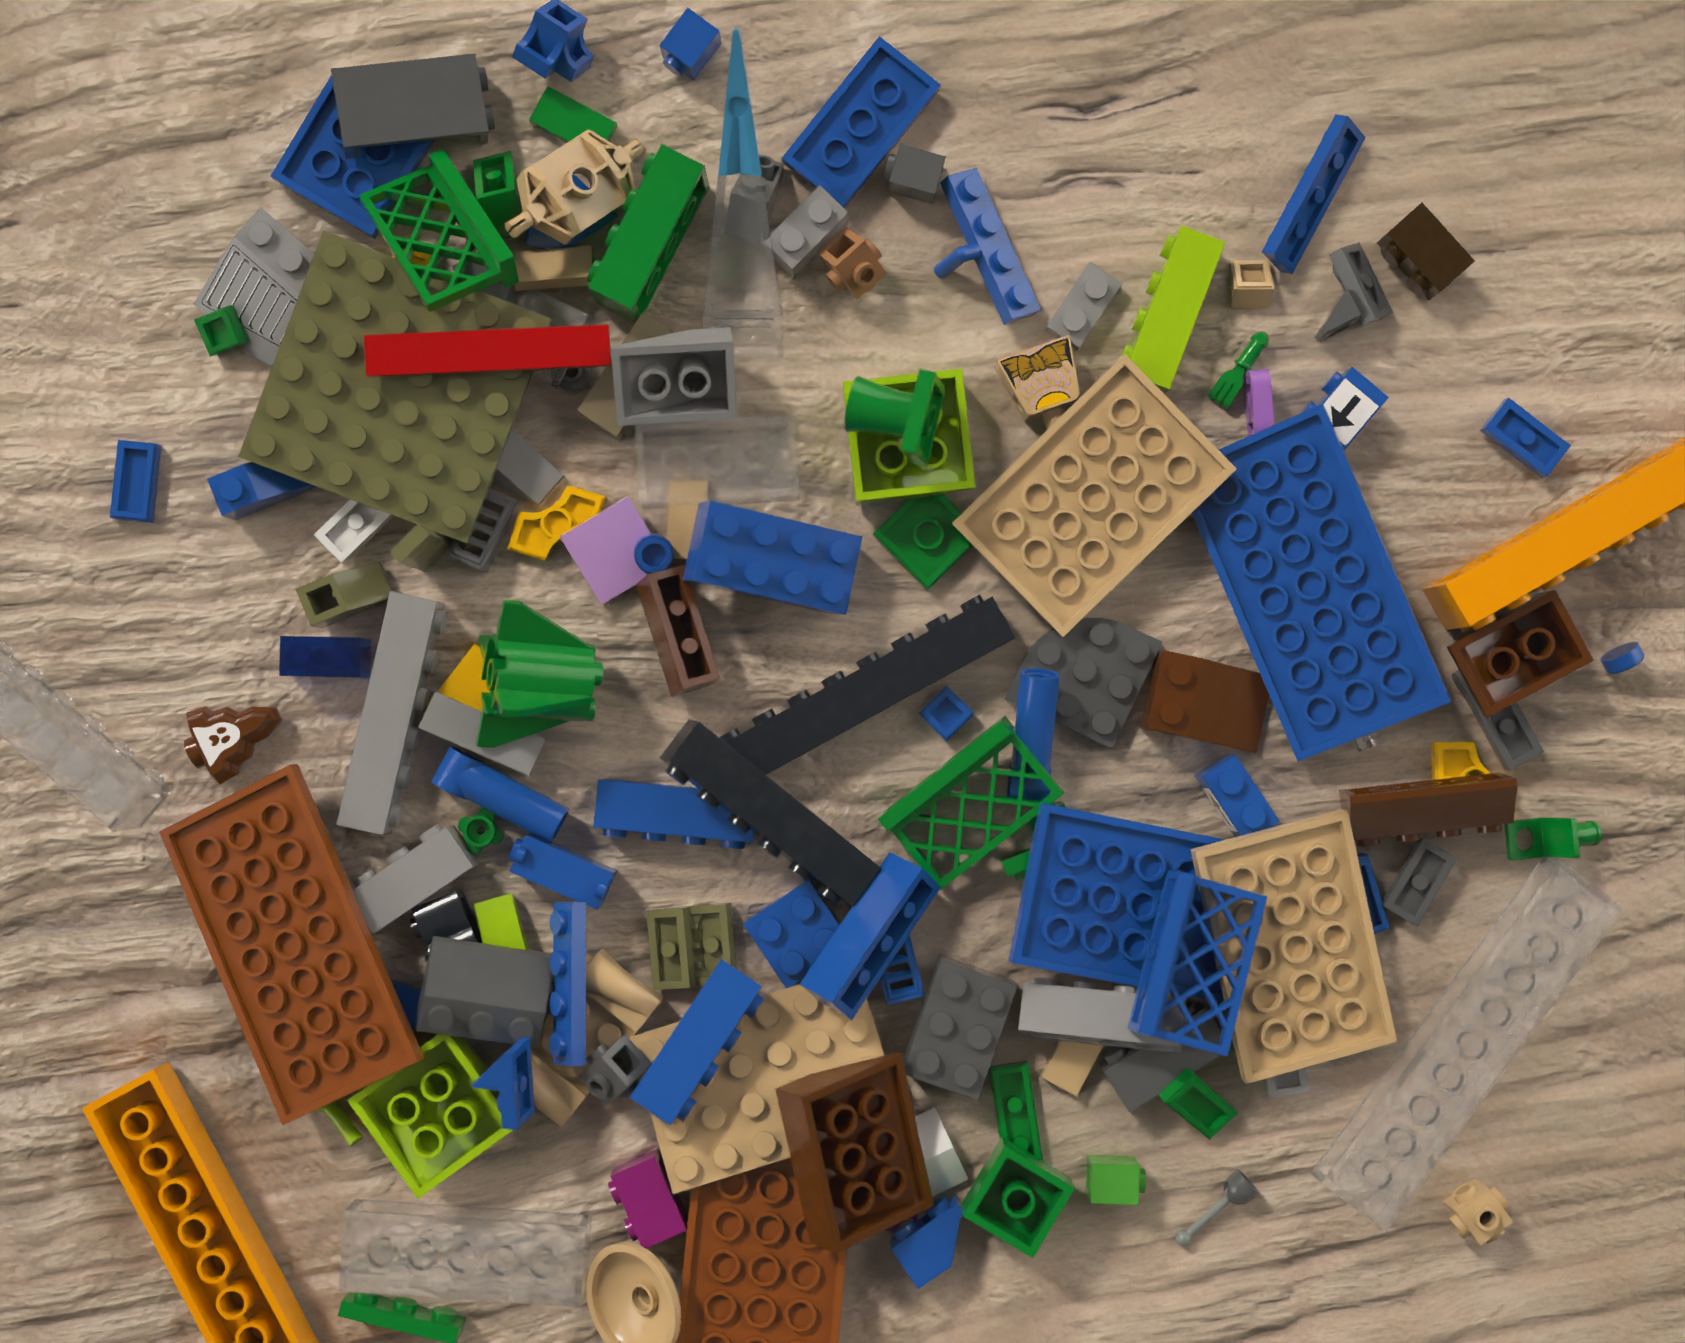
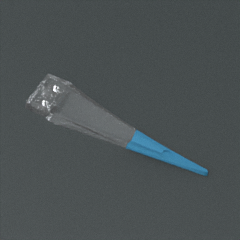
[703,27,784,358]

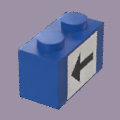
[1300,367,1389,451]
[1194,754,1280,837]

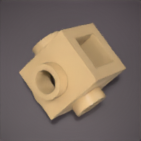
[1443,1178,1513,1246]

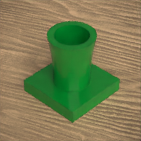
[845,369,946,467]

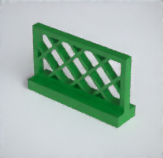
[359,149,519,313]
[878,715,1064,890]

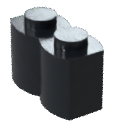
[410,889,482,965]

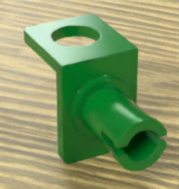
[1504,817,1602,861]

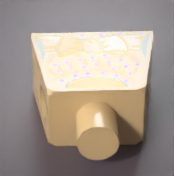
[994,335,1080,429]

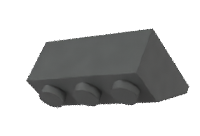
[416,936,551,1048]

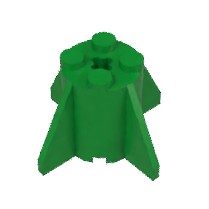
[476,599,603,748]

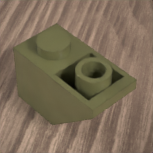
[296,561,393,628]

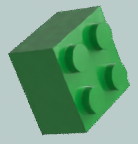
[961,1136,1075,1258]

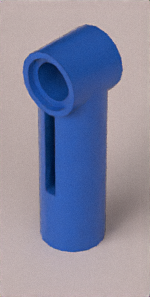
[1007,668,1060,801]
[431,746,569,843]

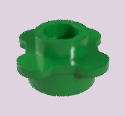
[458,808,504,854]

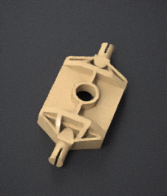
[505,130,646,245]

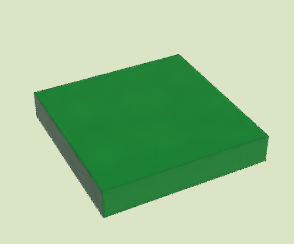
[873,494,973,591]

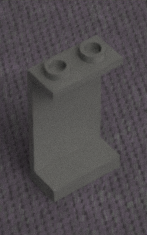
[331,54,495,159]

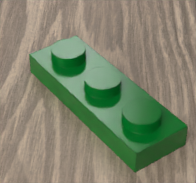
[338,1287,466,1343]

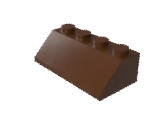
[1339,772,1517,846]

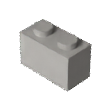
[764,185,848,279]

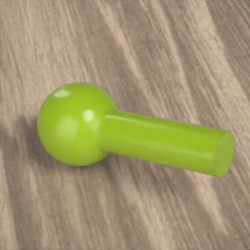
[315,1100,363,1147]

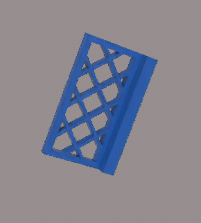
[1127,870,1268,1056]

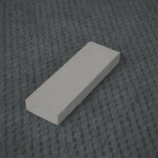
[418,692,545,776]

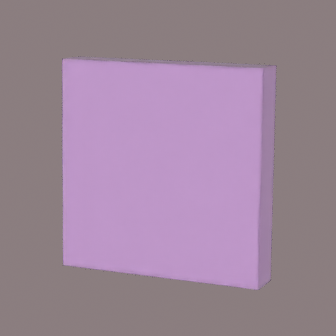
[560,496,651,605]

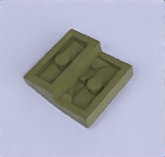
[646,902,737,990]

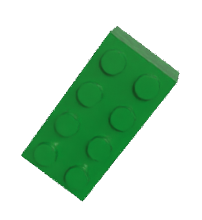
[587,144,710,323]

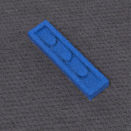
[1262,114,1366,274]
[549,902,586,1066]

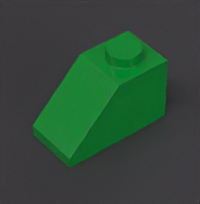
[473,151,528,239]

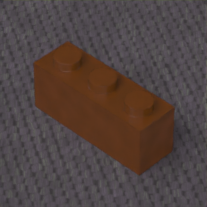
[636,565,720,697]

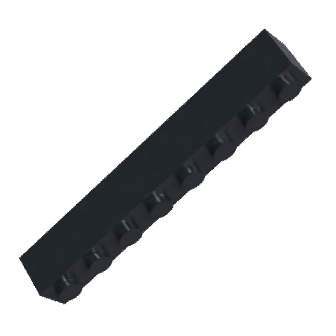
[719,594,1015,775]

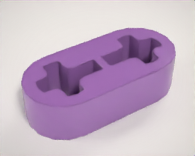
[1244,369,1274,436]

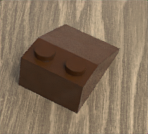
[1447,590,1594,718]
[1140,650,1269,753]

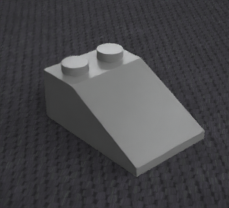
[611,327,737,426]

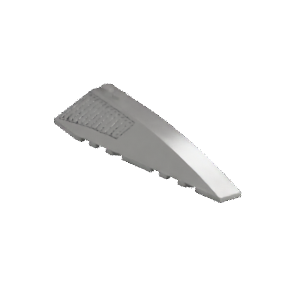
[194,207,565,505]

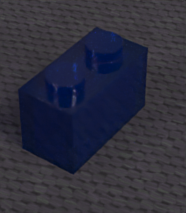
[279,636,371,679]

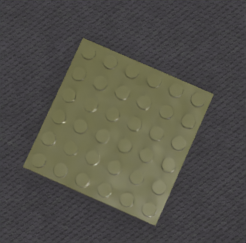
[238,230,553,544]

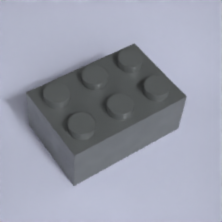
[903,954,1017,1100]

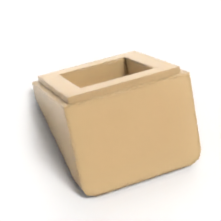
[1230,260,1274,309]

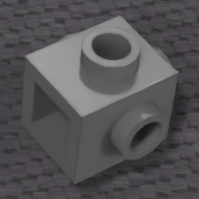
[579,1034,651,1106]

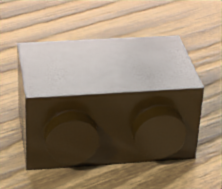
[1377,202,1475,301]

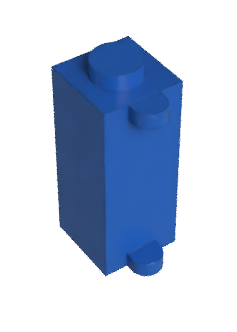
[508,833,618,910]

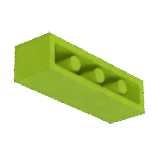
[1120,225,1226,394]

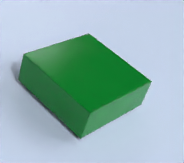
[194,305,249,357]

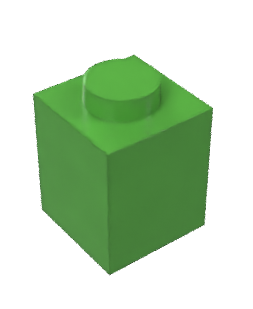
[1086,1155,1146,1205]

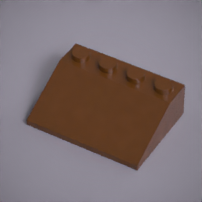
[775,1053,934,1253]

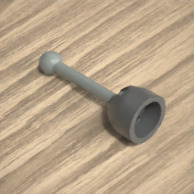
[1175,1169,1259,1246]

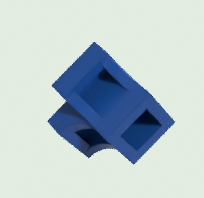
[512,0,594,82]

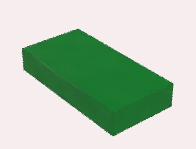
[529,86,618,143]
[1159,1067,1238,1140]

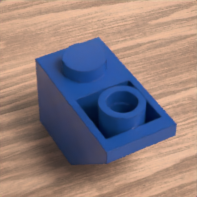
[890,1195,962,1289]

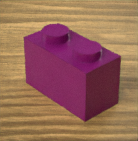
[608,1148,688,1249]

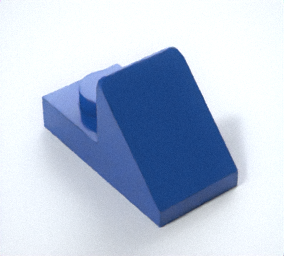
[471,1037,535,1130]

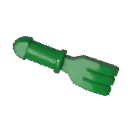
[1208,331,1269,409]

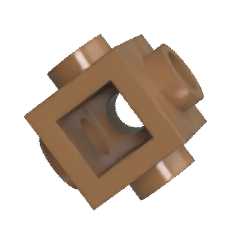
[817,227,887,299]

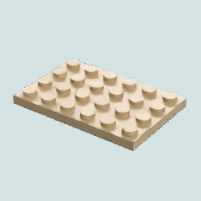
[952,354,1236,637]
[1190,809,1397,1084]
[629,984,884,1194]

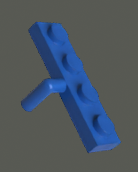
[934,168,1041,325]

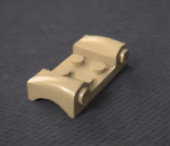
[531,949,664,1128]

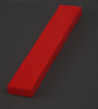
[364,324,612,378]

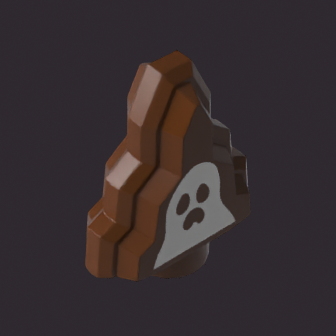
[184,706,282,785]

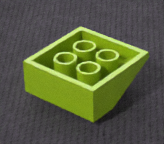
[843,369,976,506]
[347,1034,513,1199]

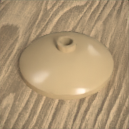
[586,1242,681,1343]

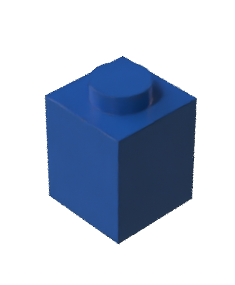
[659,7,722,81]

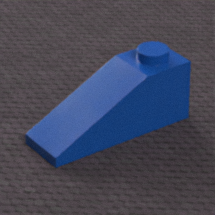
[207,462,317,521]

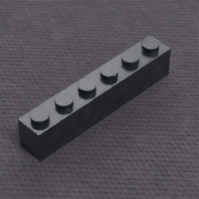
[659,719,881,906]

